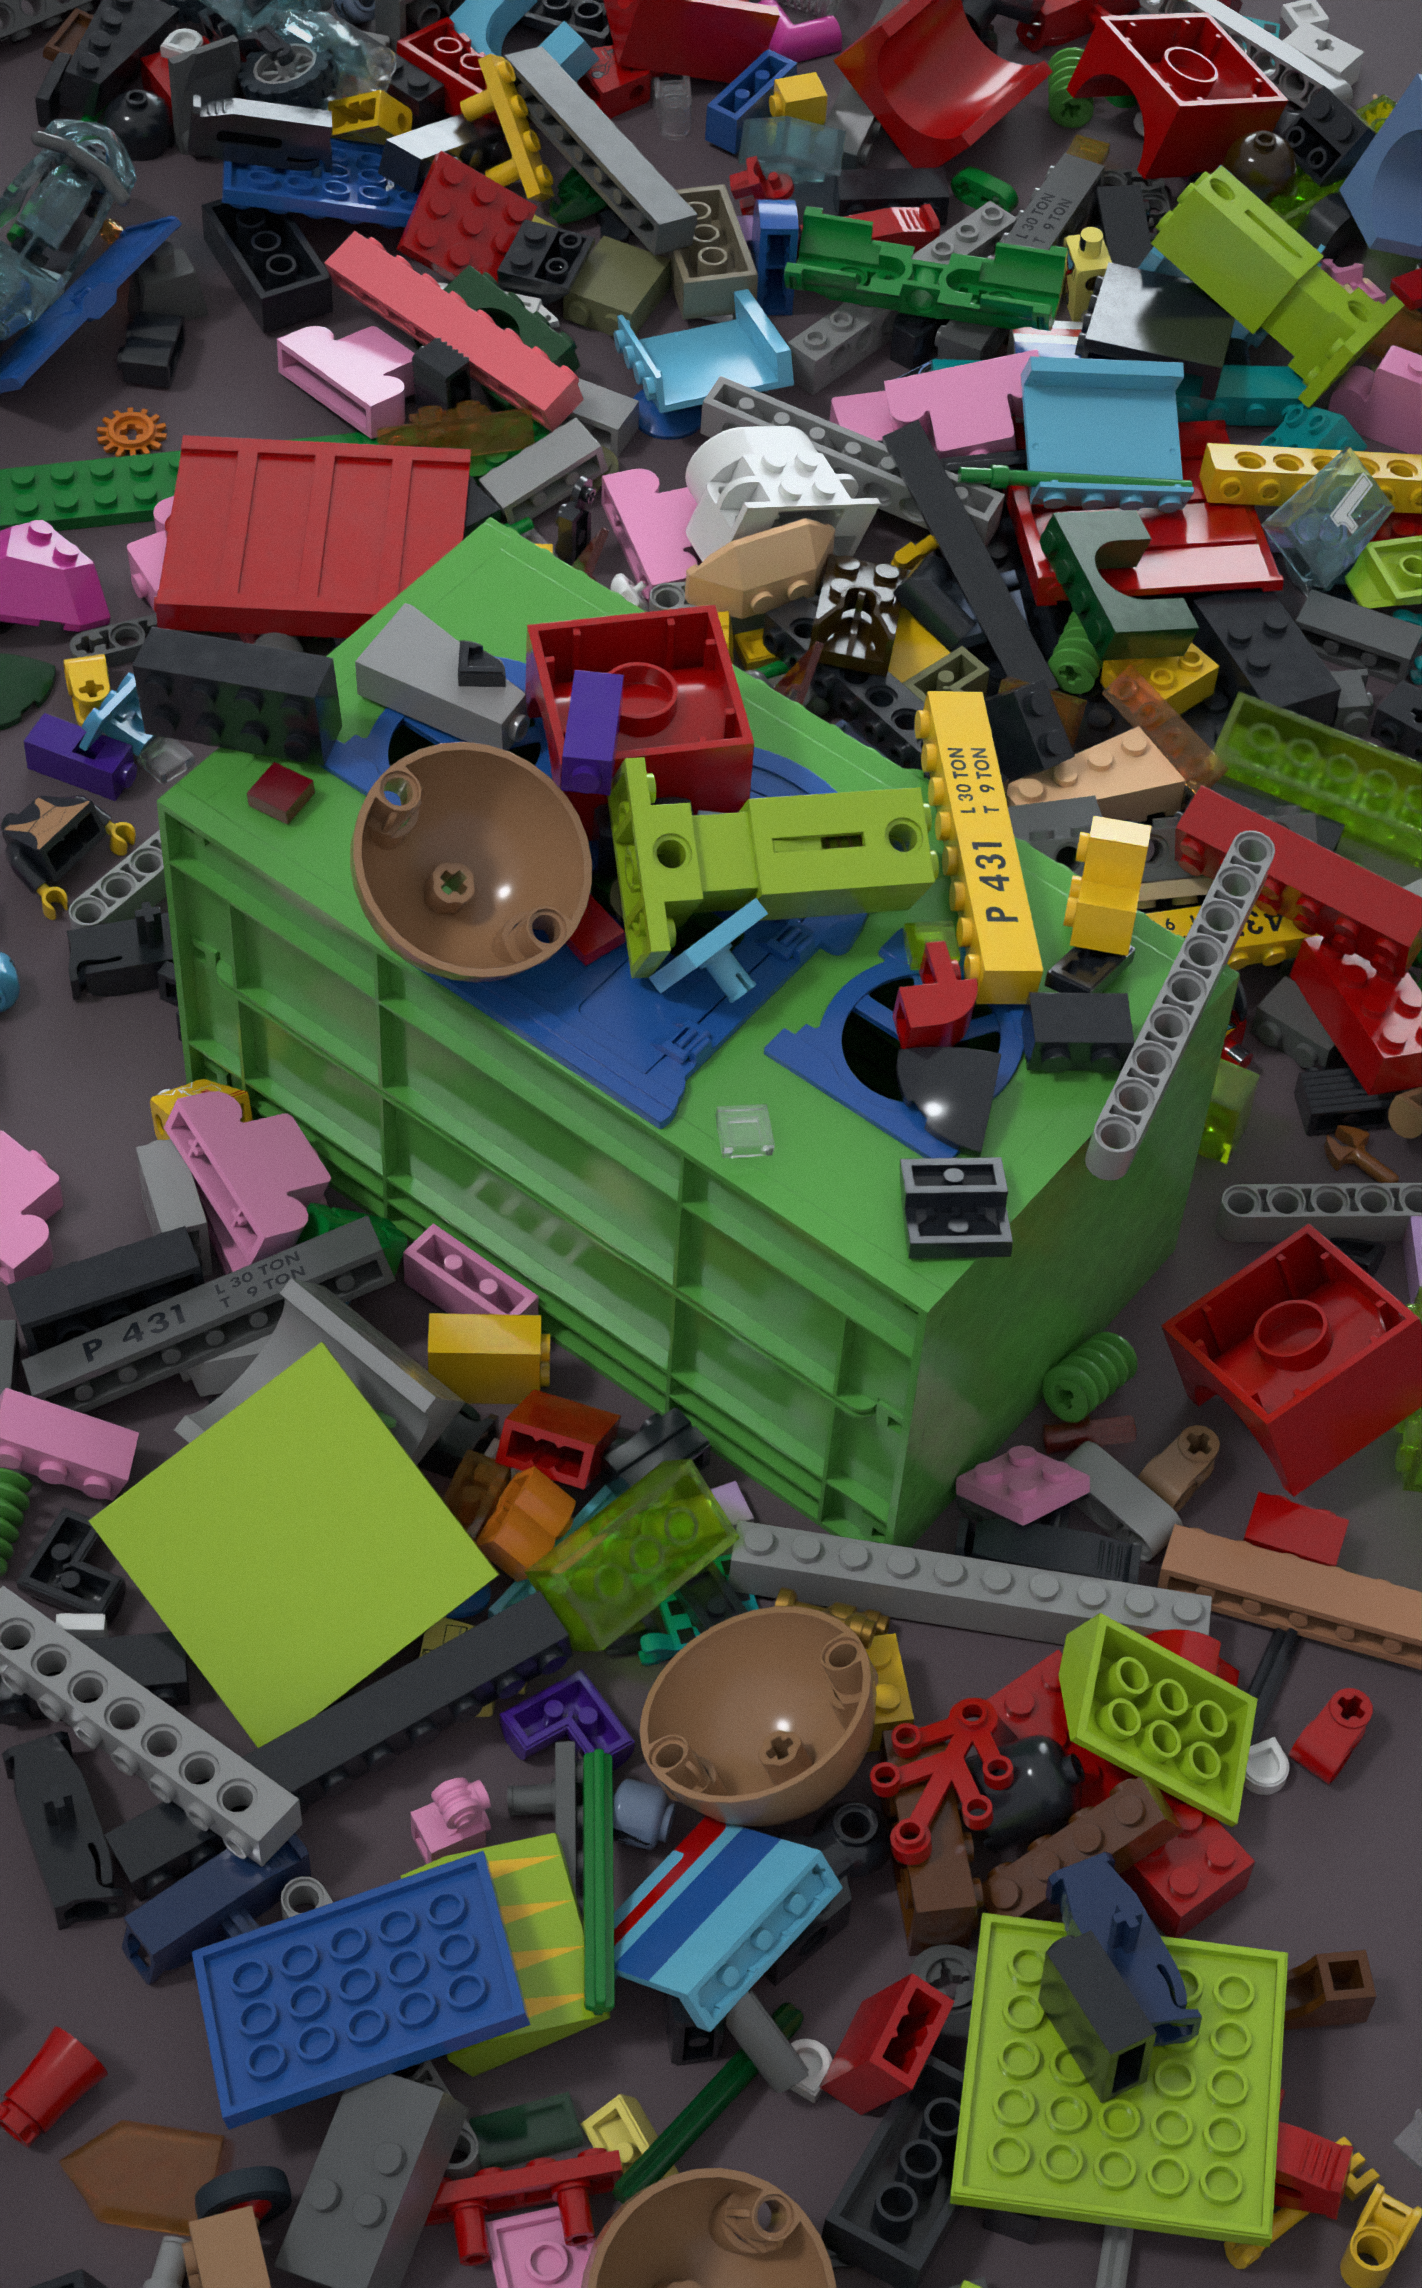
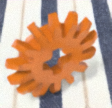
[97,407,167,457]

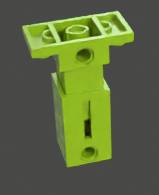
[1151,166,1405,408]
[607,757,939,979]

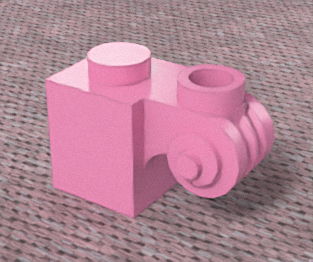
[410,1778,491,1864]

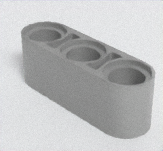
[1062,1441,1183,1562]

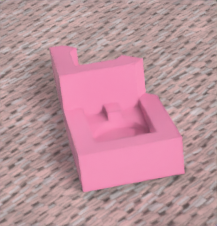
[1321,258,1386,305]

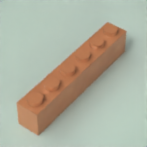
[1157,1524,1422,1670]

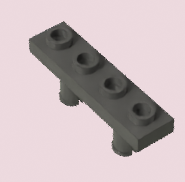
[507,1741,584,1922]

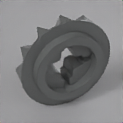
[908,1944,977,2016]

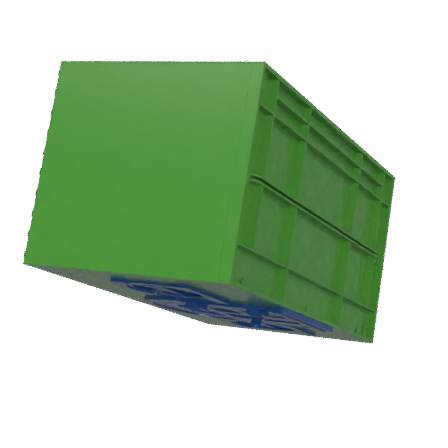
[157,517,1240,1548]

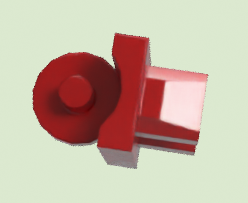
[729,155,795,216]

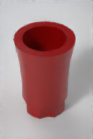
[0,2026,108,2148]

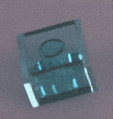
[738,116,846,184]

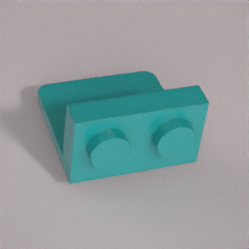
[1260,403,1368,451]

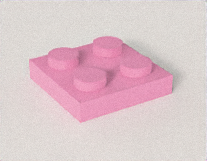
[956,1445,1090,1526]

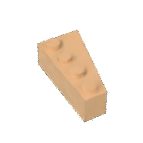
[1006,726,1186,822]

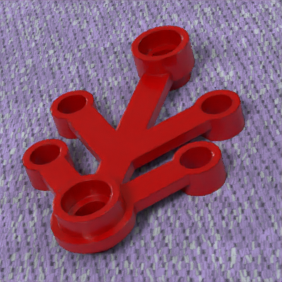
[870,1698,1014,1865]

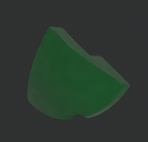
[549,166,608,224]
[0,653,56,731]

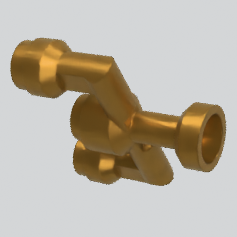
[774,1587,890,1650]

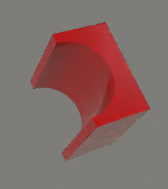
[603,0,780,83]
[833,0,1053,168]
[1066,12,1289,179]
[525,605,754,841]
[1161,1223,1422,1497]

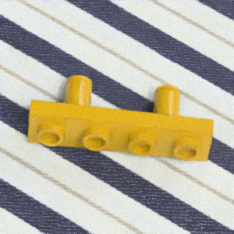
[460,54,554,202]

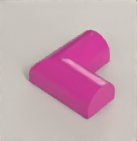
[757,0,842,63]

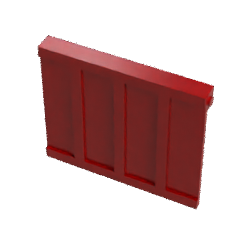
[1003,416,1284,606]
[154,435,471,638]

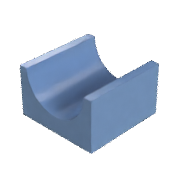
[1339,73,1422,259]

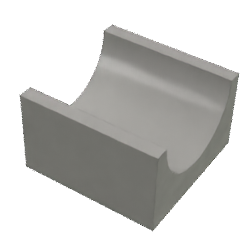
[174,1278,466,1465]

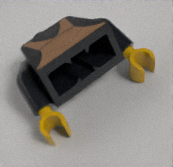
[1,795,136,920]

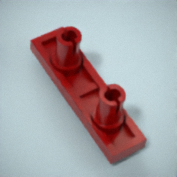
[424,2148,623,2266]

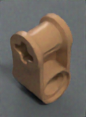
[1138,1425,1220,1513]

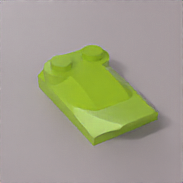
[1345,535,1422,609]

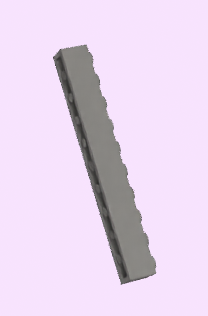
[728,1520,1212,1645]

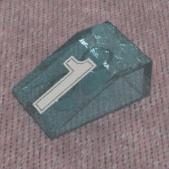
[1261,447,1395,588]

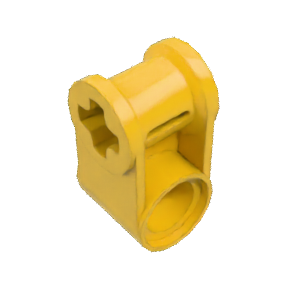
[63,654,110,727]
[1340,2183,1422,2288]

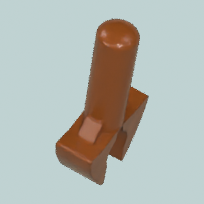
[1324,1125,1399,1183]

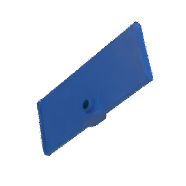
[0,216,182,393]

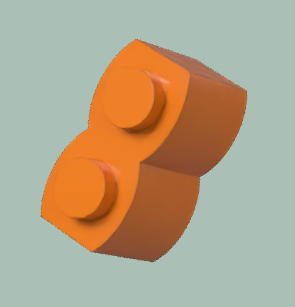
[476,1466,576,1582]

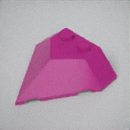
[0,520,111,632]

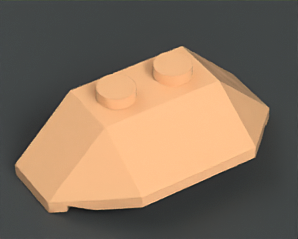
[685,518,835,619]

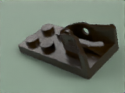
[806,554,908,677]

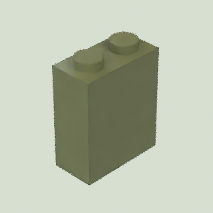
[563,236,671,337]

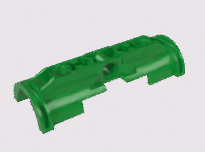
[784,206,1068,331]

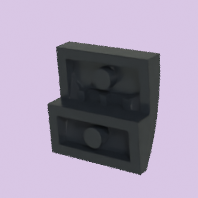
[899,1157,1013,1259]

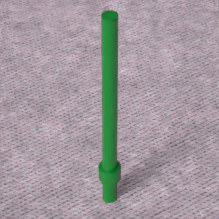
[958,464,1192,489]

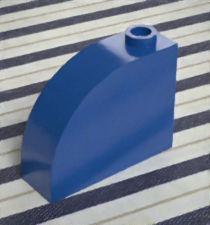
[751,199,799,315]

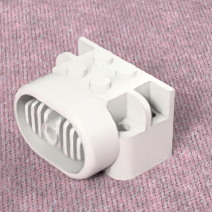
[685,426,881,562]

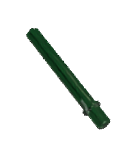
[612,2002,804,2204]

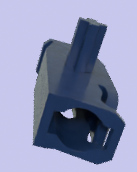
[121,1833,311,1985]
[1045,1852,1202,2047]

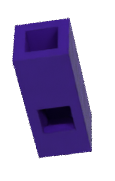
[561,670,624,795]
[24,713,137,801]

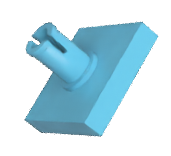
[649,898,768,1003]

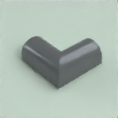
[725,1988,809,2093]

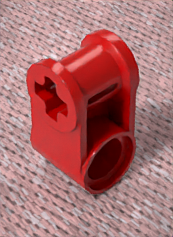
[1288,1688,1373,1785]

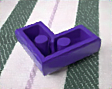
[499,1669,635,1771]

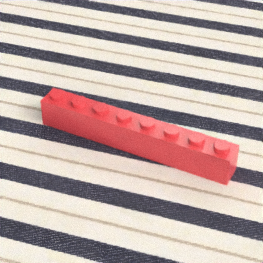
[324,231,584,432]

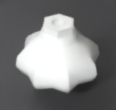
[611,573,649,612]

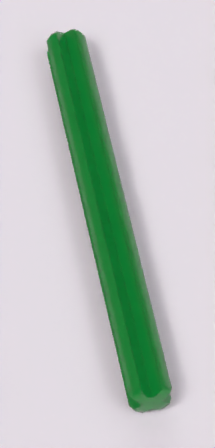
[583,1749,615,2016]

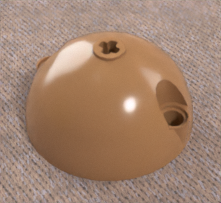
[350,742,592,982]
[640,1606,878,1827]
[581,2168,837,2288]

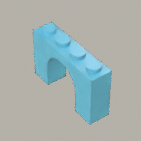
[449,0,600,82]

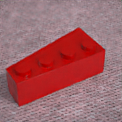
[396,16,506,142]

